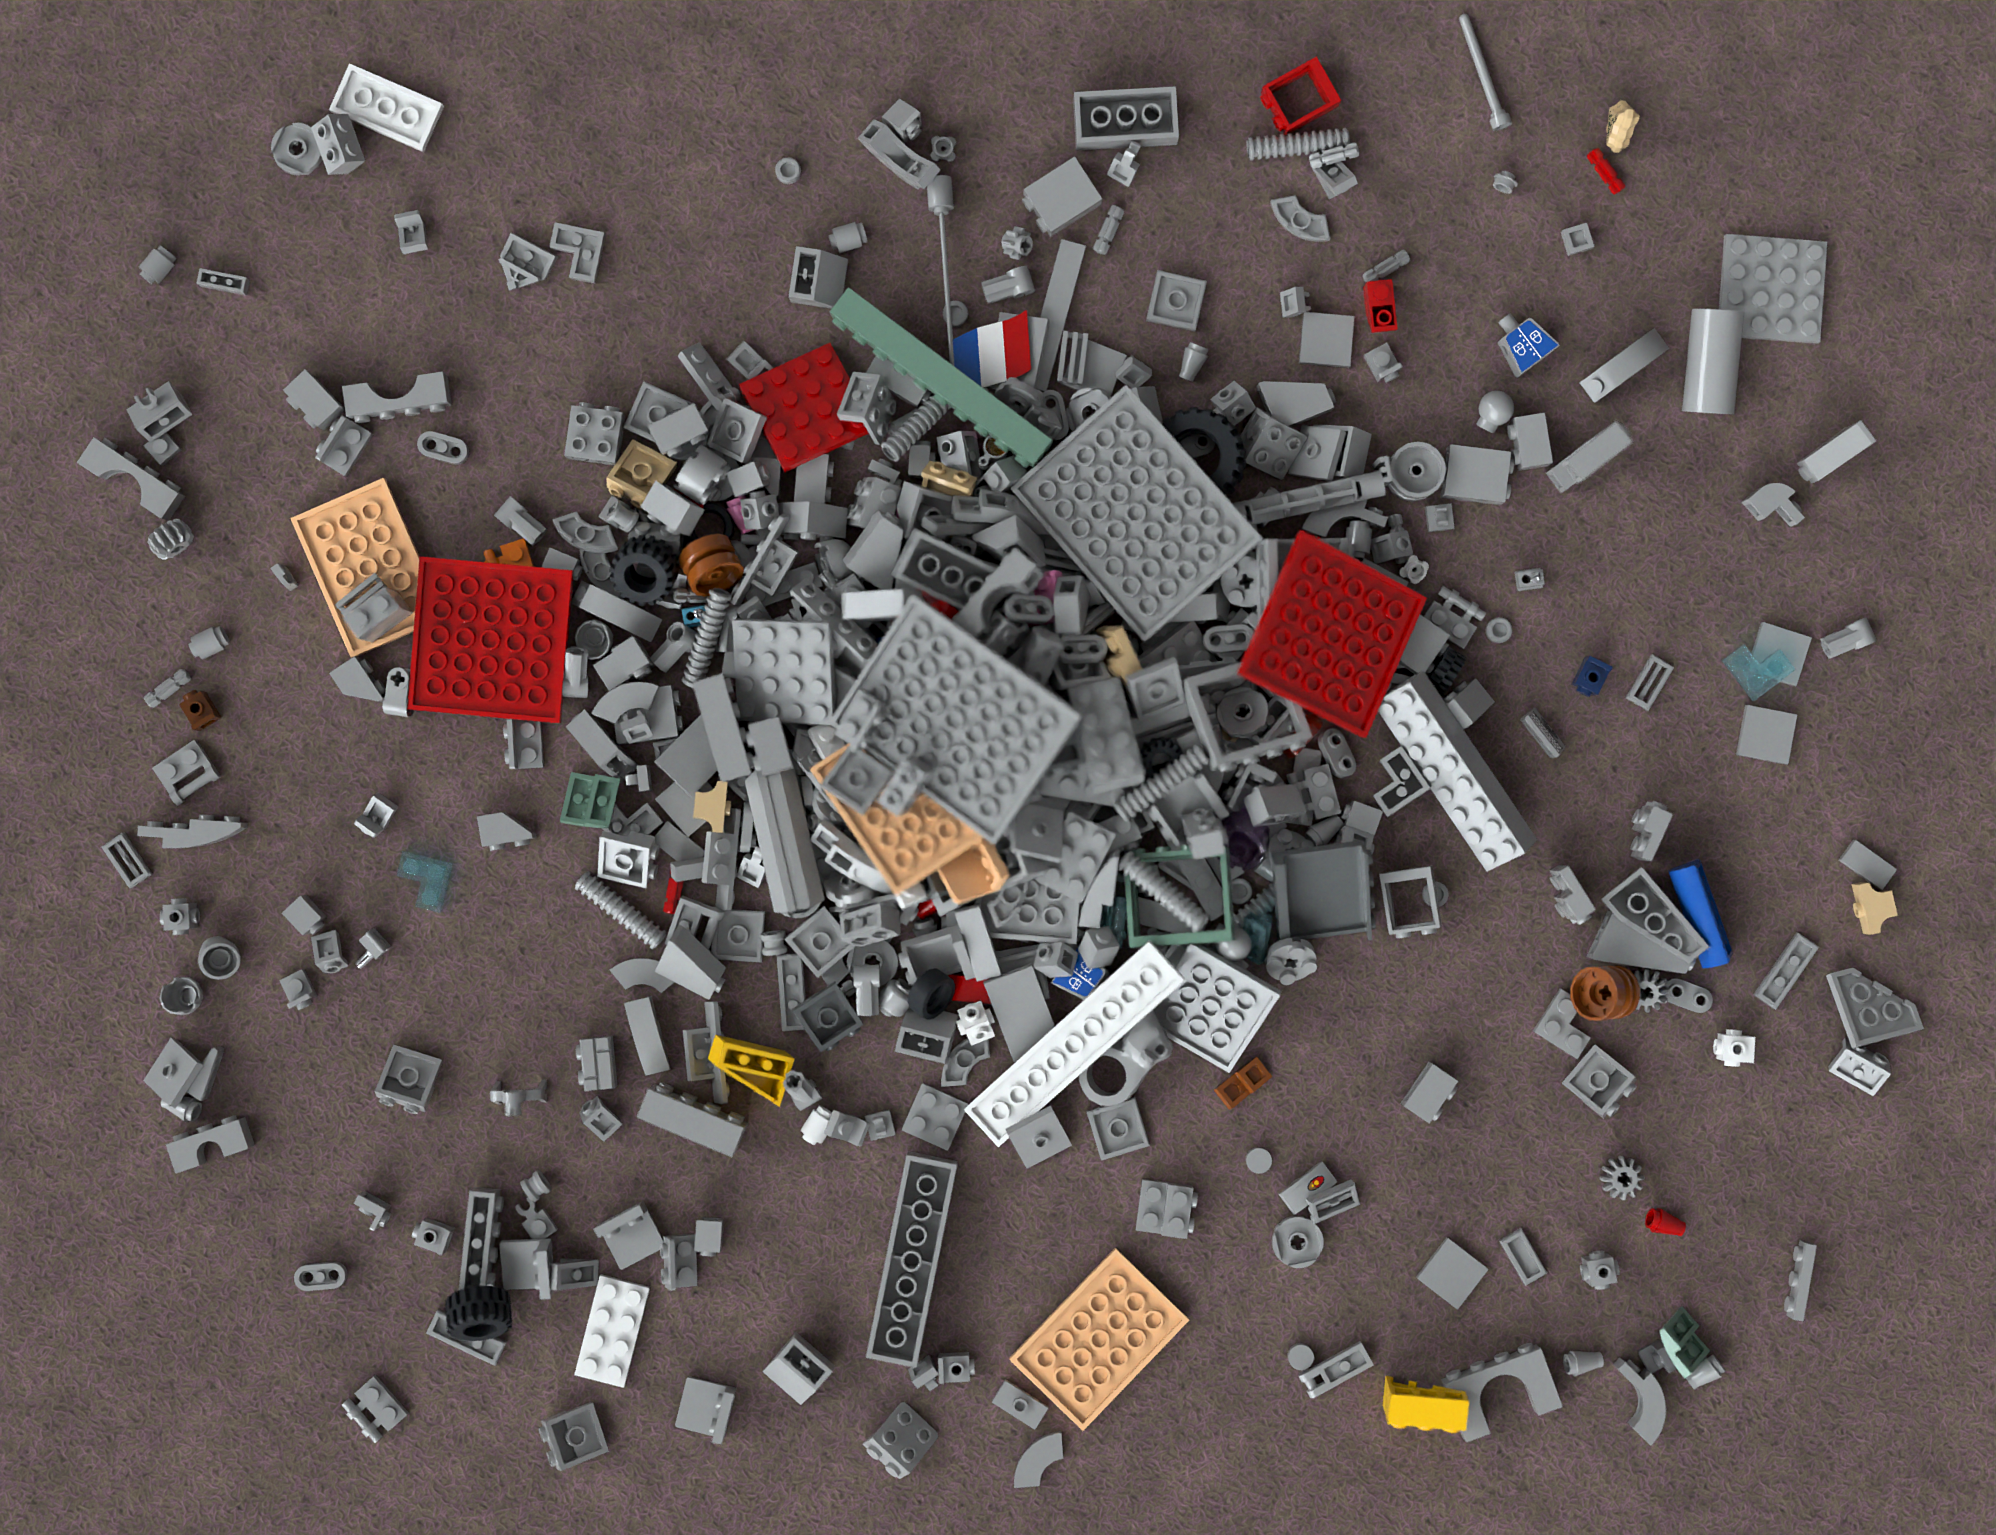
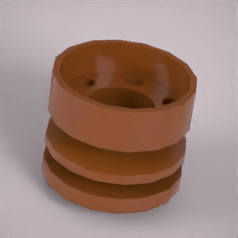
[1570,965,1640,1021]

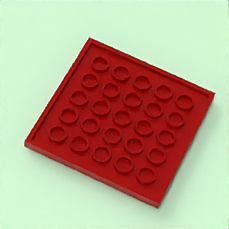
[1236,531,1427,738]
[407,556,574,723]

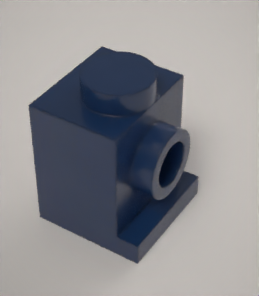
[1572,656,1613,697]

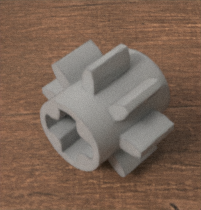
[1001,226,1033,260]

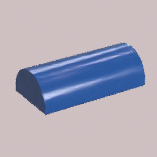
[1668,859,1733,968]

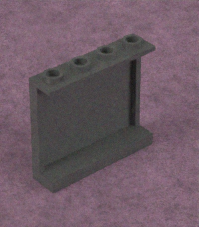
[1271,840,1376,941]

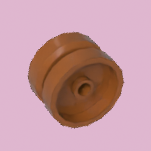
[679,534,744,597]

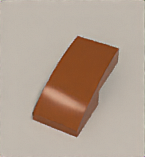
[1214,1057,1272,1110]

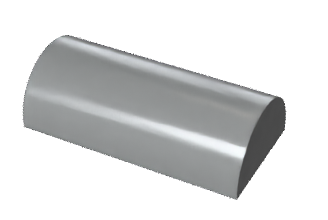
[1682,309,1744,414]

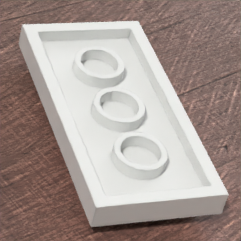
[329,64,444,152]
[574,1274,650,1388]

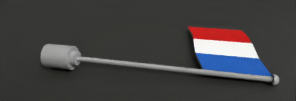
[927,175,1031,388]

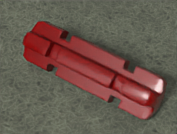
[1587,148,1625,194]
[663,870,684,914]

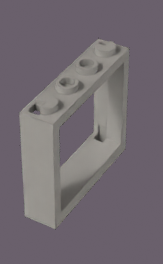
[1182,662,1312,772]

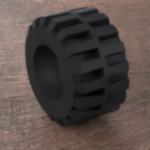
[609,535,679,606]
[445,1286,512,1341]

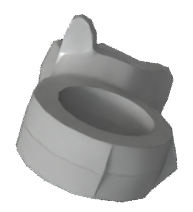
[1079,1007,1173,1106]

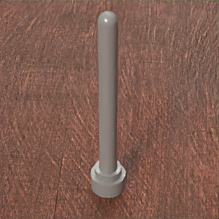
[1459,14,1512,131]

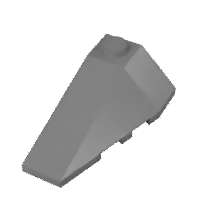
[1601,867,1709,963]

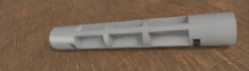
[1231,471,1385,525]

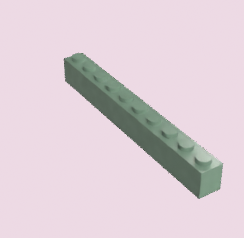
[830,287,1053,468]

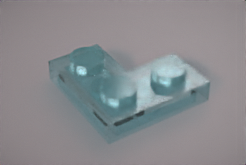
[1722,644,1796,701]
[396,851,454,913]

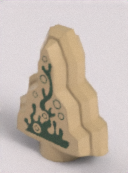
[1606,100,1640,153]

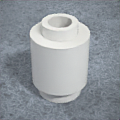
[801,1105,832,1145]

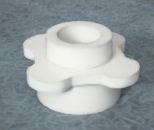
[1399,555,1429,584]

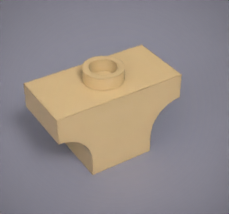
[693,781,731,833]
[1852,882,1898,935]

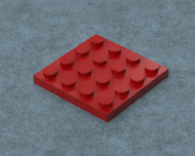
[739,343,869,472]

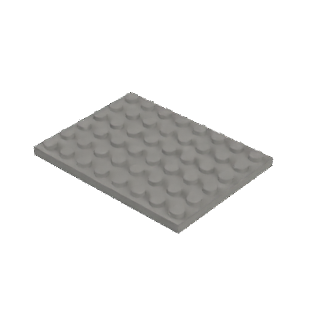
[1011,385,1263,643]
[829,594,1083,845]

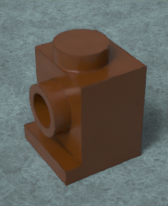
[179,690,222,731]

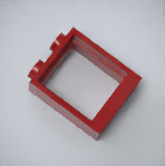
[1260,56,1341,136]

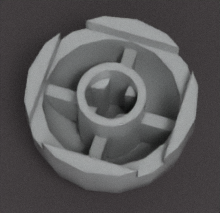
[814,539,854,581]

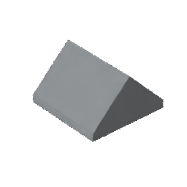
[1049,649,1111,692]

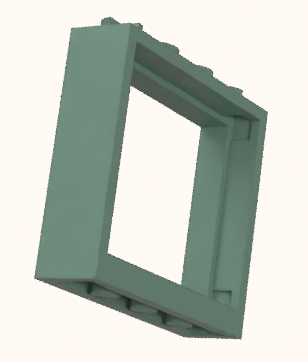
[1123,845,1235,948]

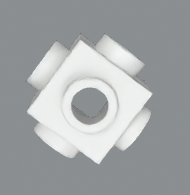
[956,1001,995,1046]
[1713,1029,1755,1067]

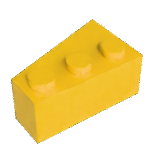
[708,1034,795,1107]
[1383,1376,1469,1433]

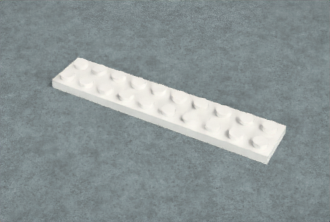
[964,941,1185,1147]

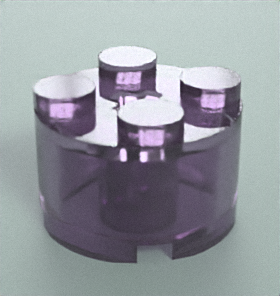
[1217,808,1270,870]

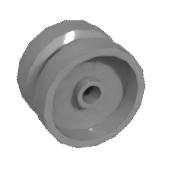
[1385,441,1446,502]

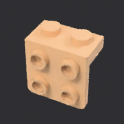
[937,837,1009,904]

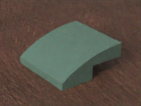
[560,772,621,828]
[1660,1306,1710,1378]

